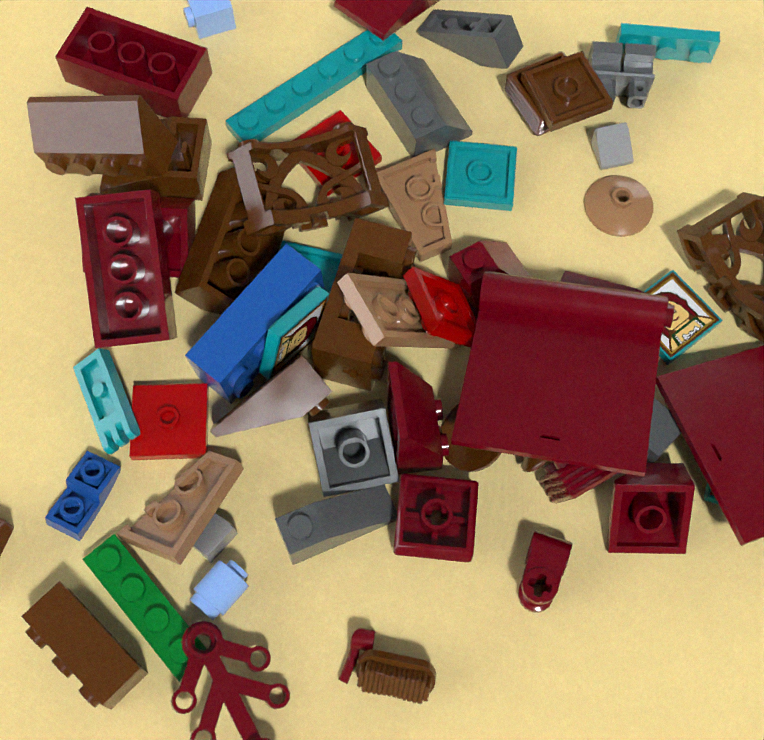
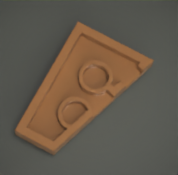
[377,149,452,262]
[117,451,244,565]

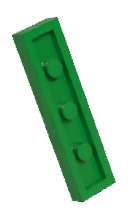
[82,534,207,683]

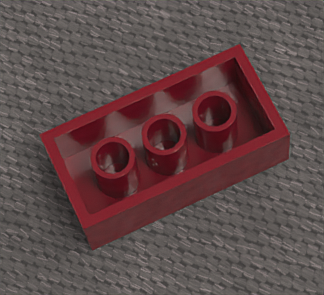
[55,7,212,118]
[75,189,177,348]

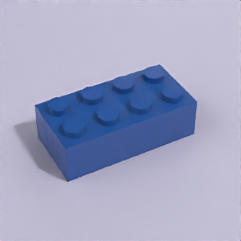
[185,243,325,404]

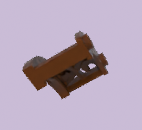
[227,122,390,236]
[677,192,764,343]

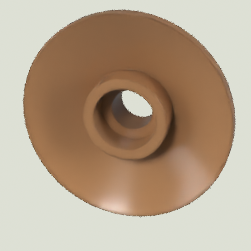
[584,175,654,237]

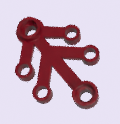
[171,621,290,740]

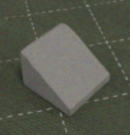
[591,123,634,170]
[193,513,237,563]

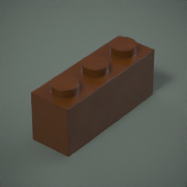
[21,581,148,709]

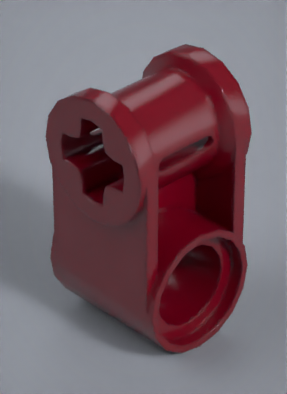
[518,530,573,613]

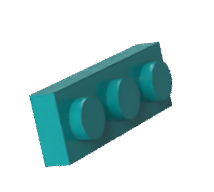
[615,23,720,63]

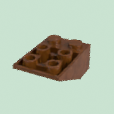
[99,116,212,201]

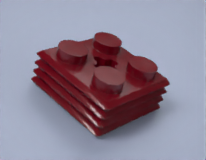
[539,461,618,504]
[394,473,479,563]

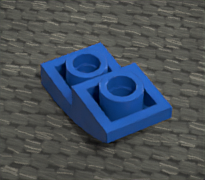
[45,451,121,541]

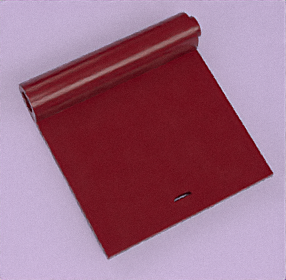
[451,271,674,477]
[656,345,764,546]

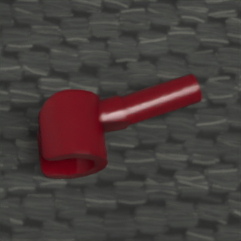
[338,628,375,684]

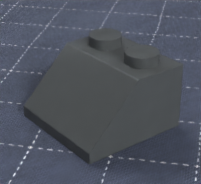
[308,398,399,497]

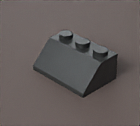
[366,51,473,158]

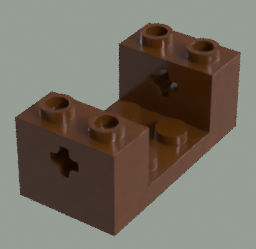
[311,218,417,392]

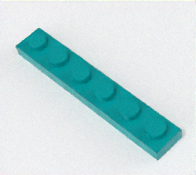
[225,30,402,143]

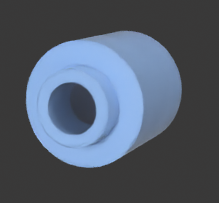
[189,559,249,621]

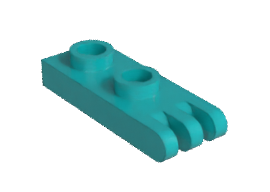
[73,348,140,455]

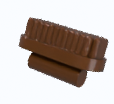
[356,649,436,705]

